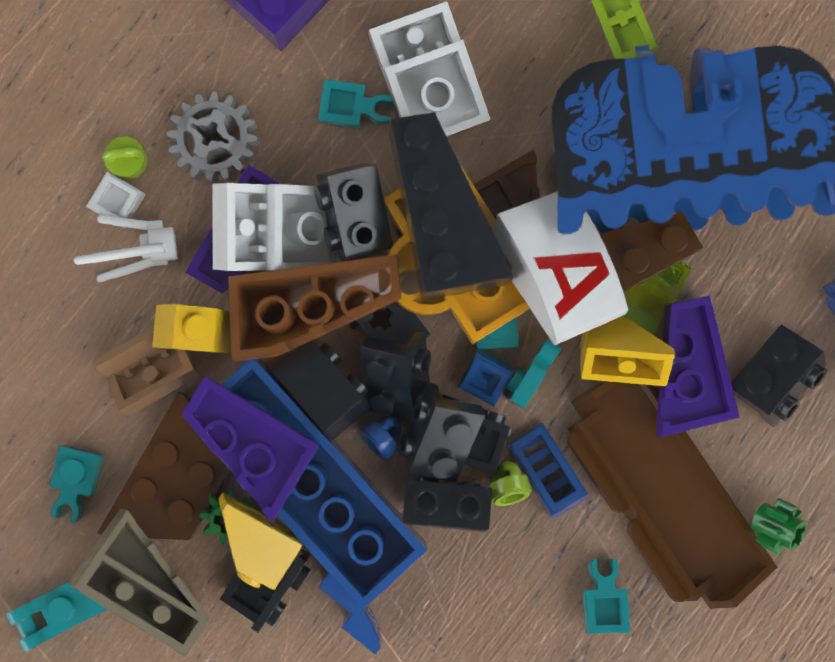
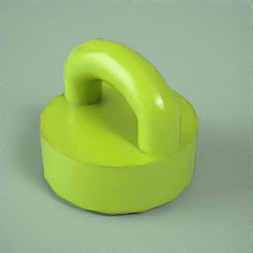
[102,136,148,179]
[488,461,532,506]

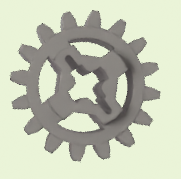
[167,91,260,184]

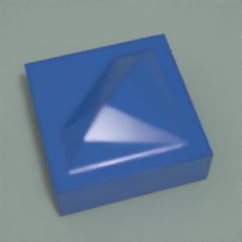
[458,349,515,407]

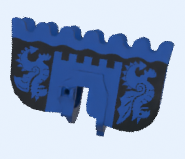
[552,44,835,235]

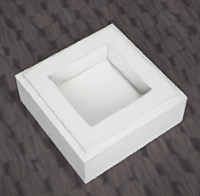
[86,172,146,229]

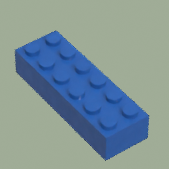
[222,359,427,610]

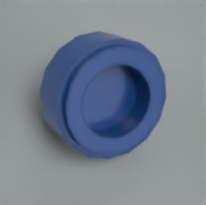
[360,417,402,460]

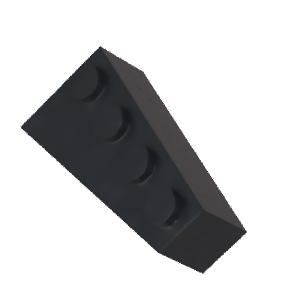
[389,112,514,301]

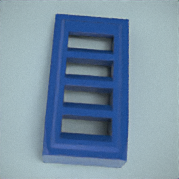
[508,423,588,519]

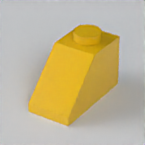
[152,304,231,354]
[580,317,675,386]
[218,492,302,590]

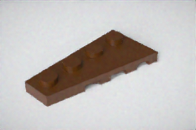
[599,212,704,293]

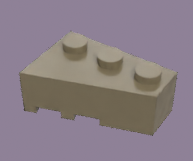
[68,508,210,657]

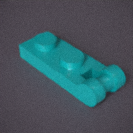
[5,581,107,652]

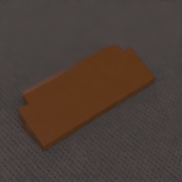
[567,381,778,609]

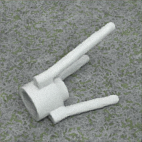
[74,215,178,282]

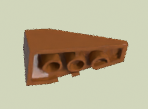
[228,254,402,362]

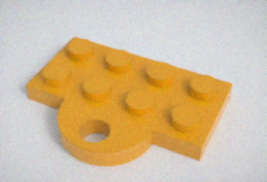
[384,165,530,345]

